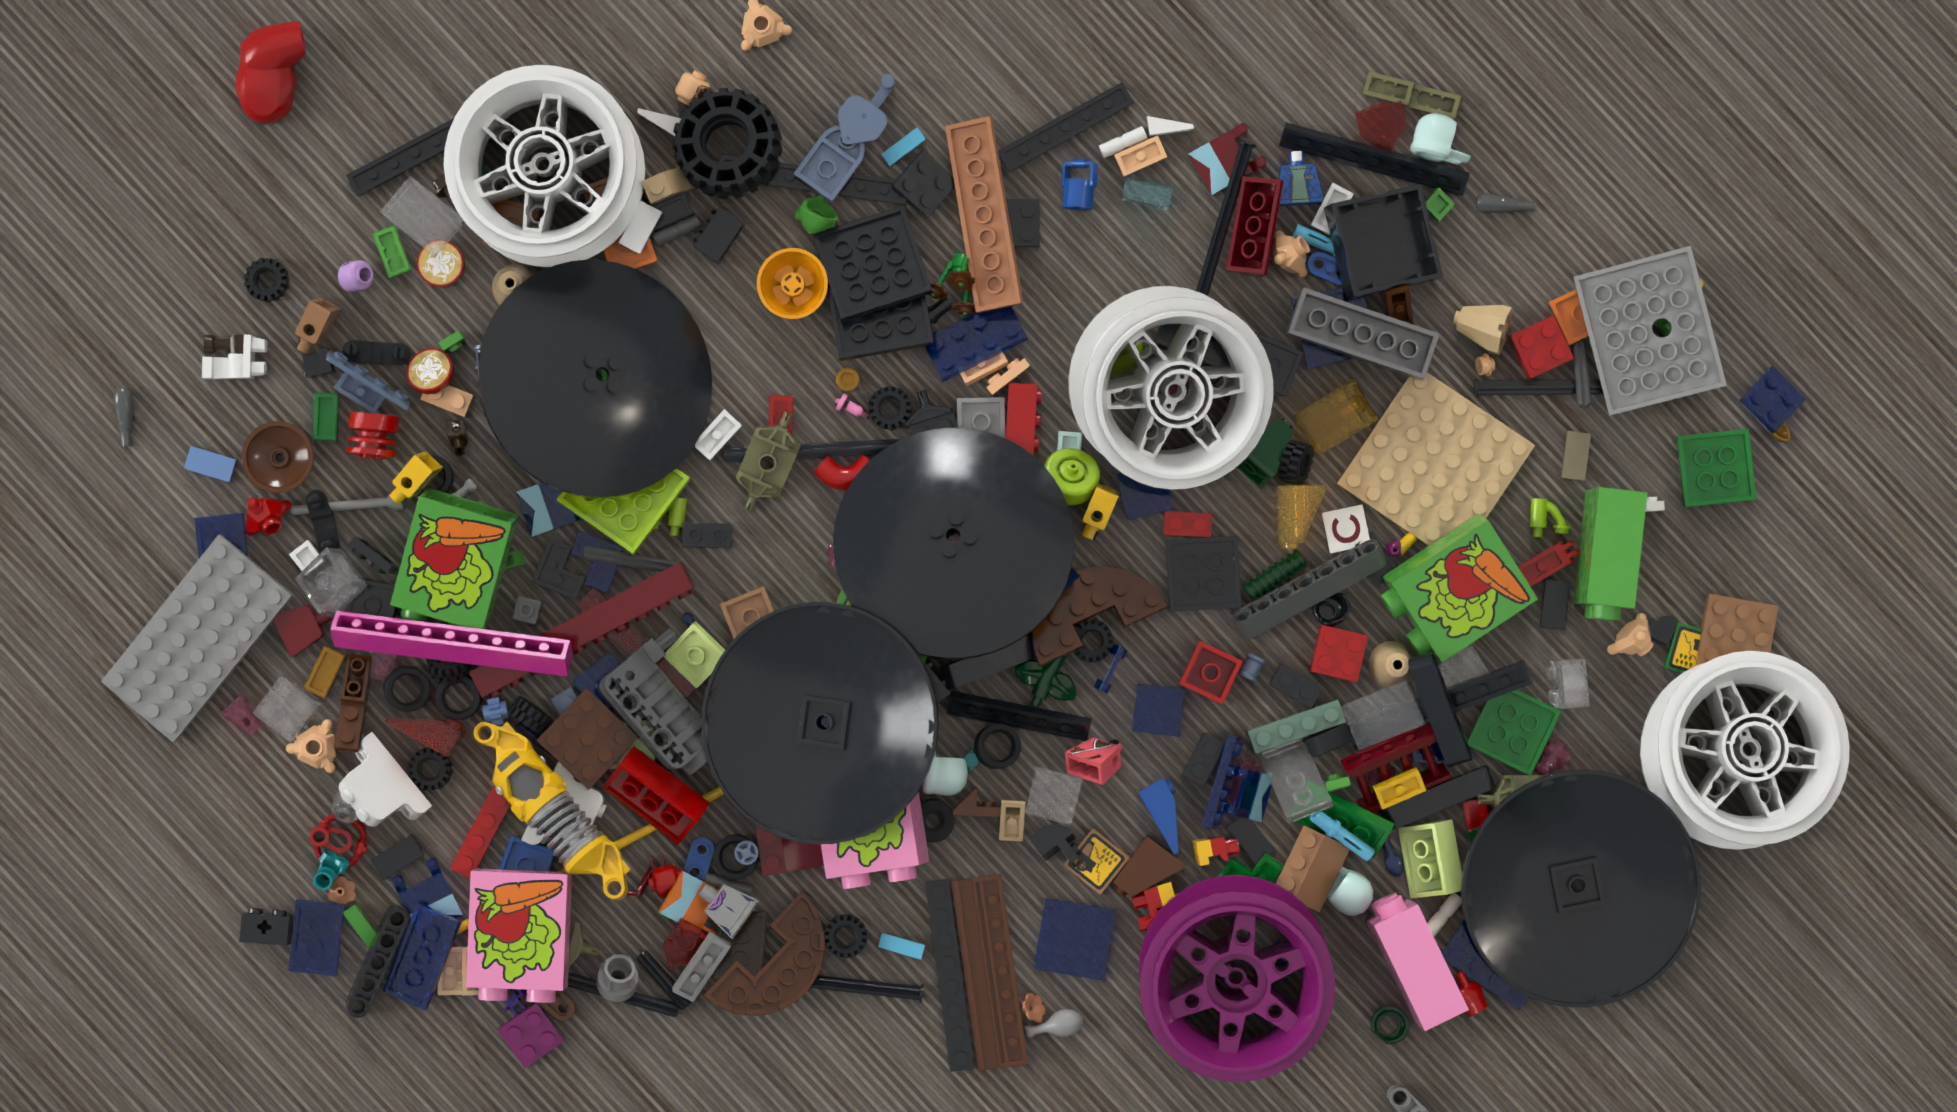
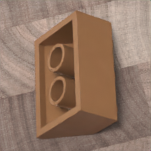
[1276,825,1350,912]

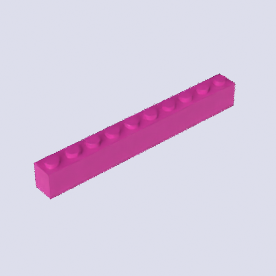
[330,611,573,676]

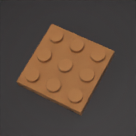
[1696,593,1779,664]

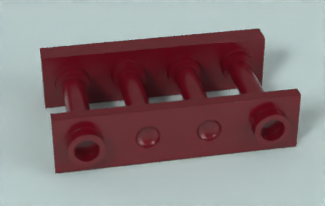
[1340,723,1451,813]

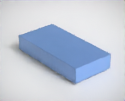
[184,446,237,483]

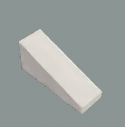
[637,108,681,137]
[1146,116,1194,137]

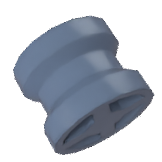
[734,840,759,865]

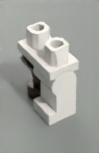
[202,335,267,380]

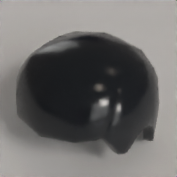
[1312,593,1350,627]

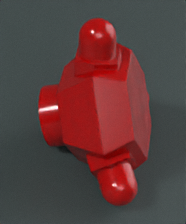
[245,497,292,536]

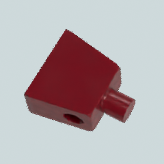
[273,605,333,657]

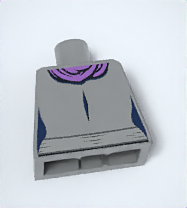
[698,883,759,939]

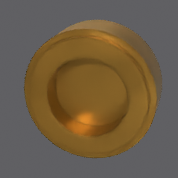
[836,368,860,392]

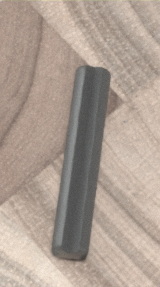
[1572,341,1591,408]

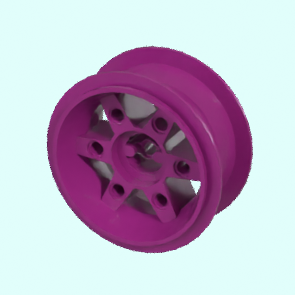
[1138,875,1335,1082]

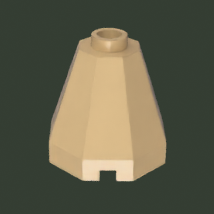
[1453,305,1513,355]

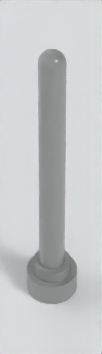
[290,494,405,515]

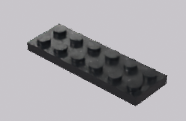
[1153,324,1304,396]

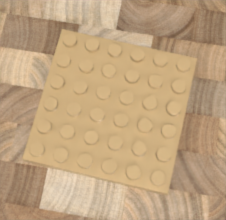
[1336,372,1535,546]

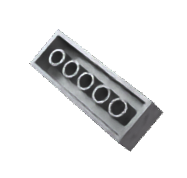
[1286,287,1440,380]

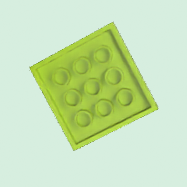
[556,468,691,555]

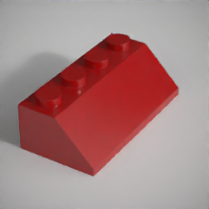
[602,746,710,845]

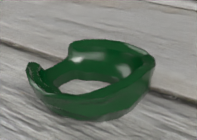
[1371,1006,1409,1044]

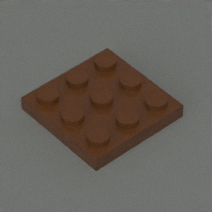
[536,688,638,790]

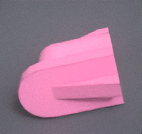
[835,394,869,419]

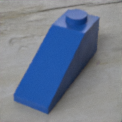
[1138,778,1178,855]

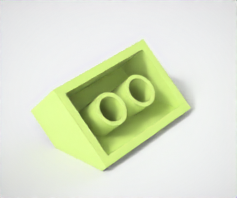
[1398,819,1462,899]

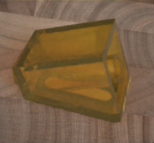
[1294,379,1379,456]
[1274,485,1326,549]

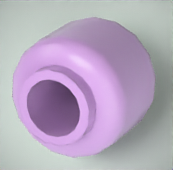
[338,260,373,292]

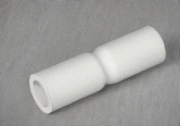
[1099,126,1148,158]
[1427,893,1462,937]

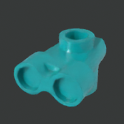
[312,849,349,891]

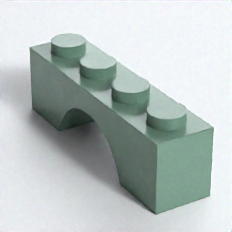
[1246,699,1346,754]

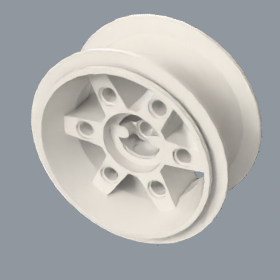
[444,65,646,267]
[1069,286,1273,489]
[1640,651,1850,850]

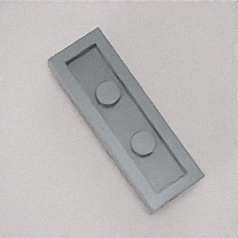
[672,932,731,1002]

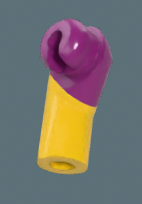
[1385,532,1418,557]

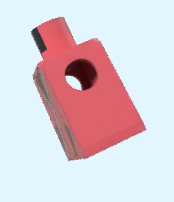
[1065,738,1122,785]

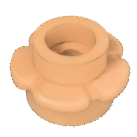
[1475,353,1495,377]

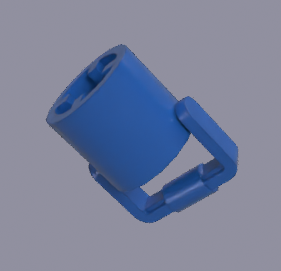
[1061,158,1098,211]

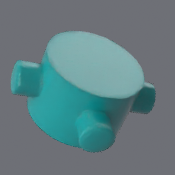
[961,750,981,771]

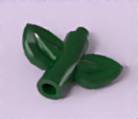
[1014,656,1076,708]

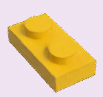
[1372,767,1426,810]

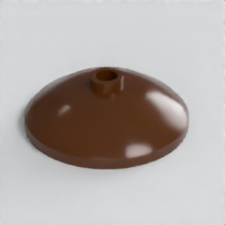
[242,421,314,493]

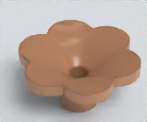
[328,876,356,906]
[1021,993,1045,1023]

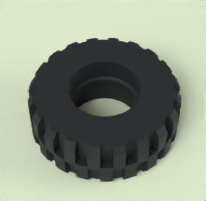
[672,88,782,199]

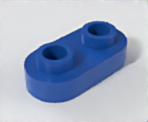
[1307,252,1342,286]
[683,837,715,881]

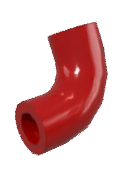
[813,455,870,491]

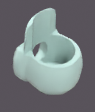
[1410,113,1471,165]
[922,751,968,796]
[1327,866,1373,916]

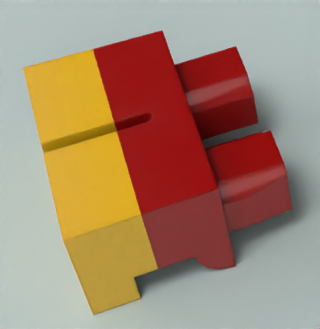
[1192,836,1240,866]
[1131,881,1175,931]

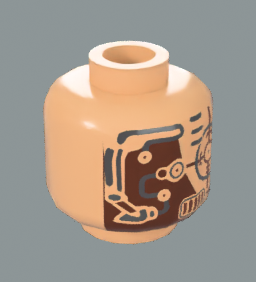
[675,70,710,106]

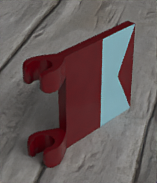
[1188,123,1267,196]

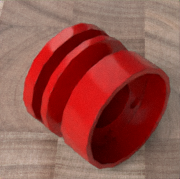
[346,412,400,460]

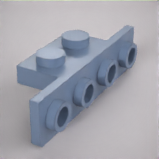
[326,350,410,414]

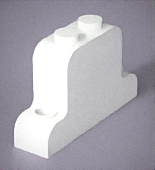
[339,732,432,827]
[521,762,607,845]

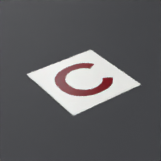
[1322,504,1370,553]

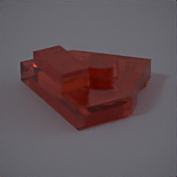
[1355,101,1407,151]
[663,918,709,968]

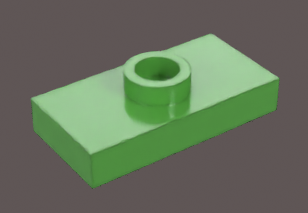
[372,225,412,279]
[1322,772,1351,791]

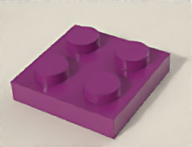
[497,1002,564,1068]

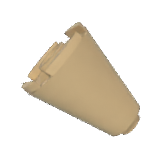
[492,264,535,305]
[1368,641,1415,689]

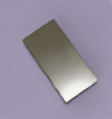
[1560,431,1591,481]

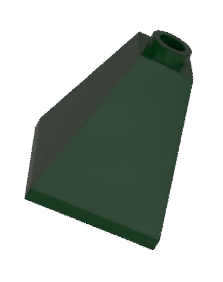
[1236,419,1293,489]

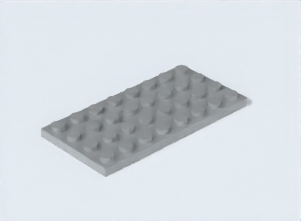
[101,534,294,743]

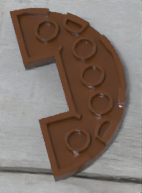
[1032,566,1167,667]
[703,892,825,1016]

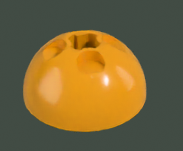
[757,248,828,319]

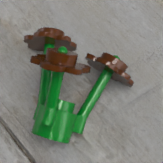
[928,253,976,316]

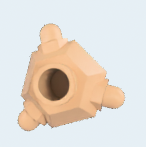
[741,0,792,51]
[1273,230,1310,277]
[1607,613,1654,657]
[286,719,336,773]

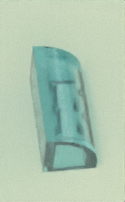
[1121,176,1173,210]

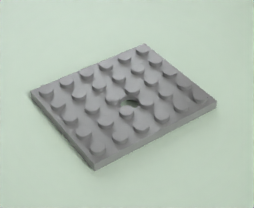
[1573,246,1727,416]

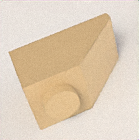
[641,167,695,206]

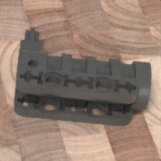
[598,628,708,776]

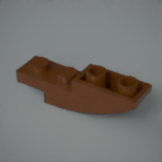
[334,654,372,752]

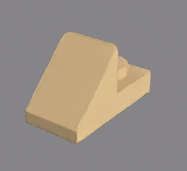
[999,800,1025,841]

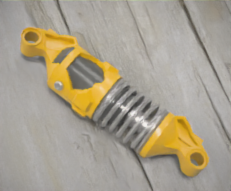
[474,722,631,901]

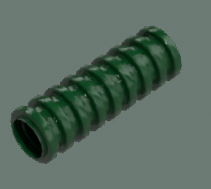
[1243,549,1307,601]

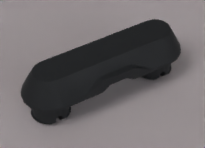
[342,340,411,365]
[306,489,340,556]

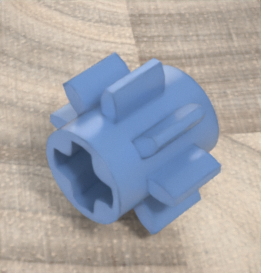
[482,697,510,726]

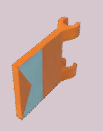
[658,870,718,938]

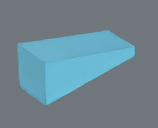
[881,127,926,167]
[878,932,925,960]

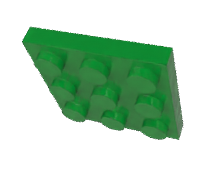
[1676,429,1756,507]
[1467,690,1562,775]

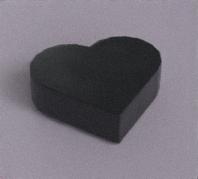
[1648,615,1677,645]

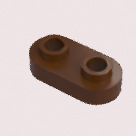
[540,991,576,1021]

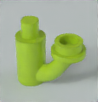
[654,498,687,536]
[1530,498,1571,537]

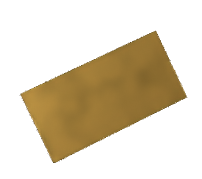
[303,645,346,699]

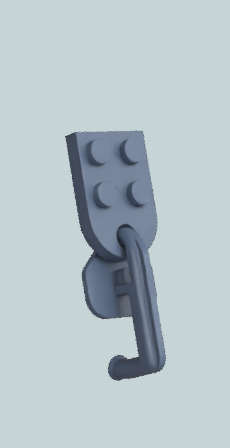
[793,74,895,203]

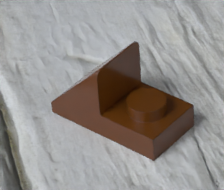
[1381,285,1414,325]
[953,787,1001,817]

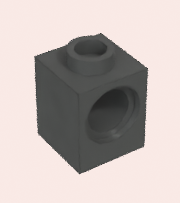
[512,596,544,625]

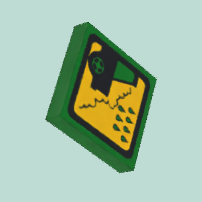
[1663,622,1702,673]

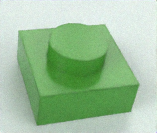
[1425,188,1455,221]
[438,330,466,353]

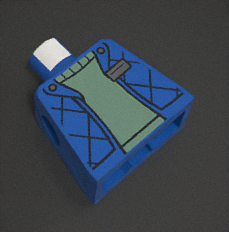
[1279,151,1323,207]

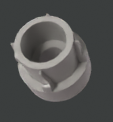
[596,954,638,1002]

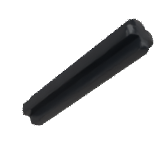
[637,950,691,1010]

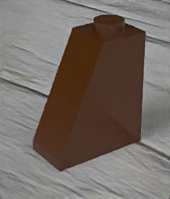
[1112,835,1185,897]

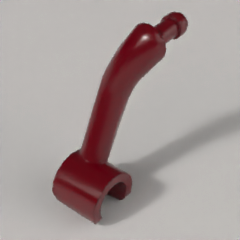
[626,856,665,898]

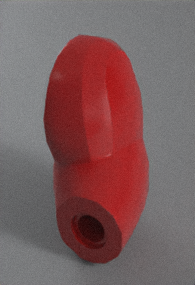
[236,21,306,125]

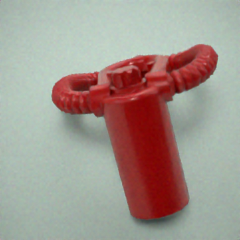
[309,813,368,868]

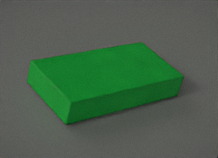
[312,392,340,441]

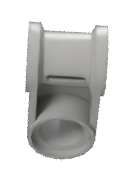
[1387,1084,1429,1112]

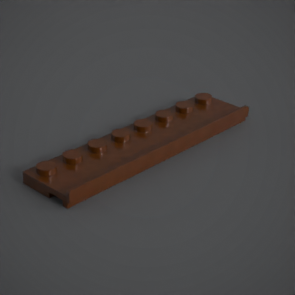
[951,874,1028,1071]

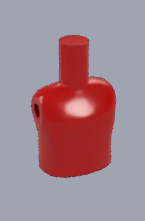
[1455,970,1488,1017]

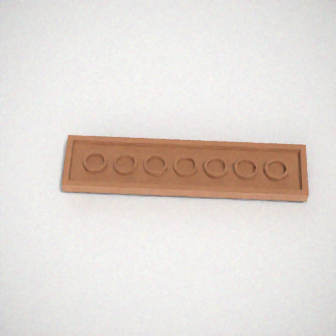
[945,116,1024,313]

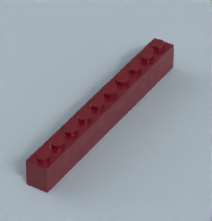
[469,561,695,699]

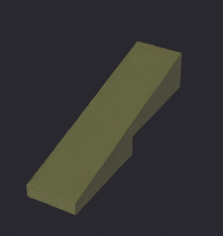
[1362,71,1463,122]

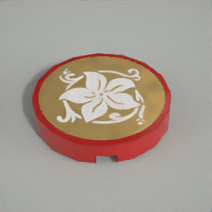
[416,239,465,288]
[407,348,454,395]

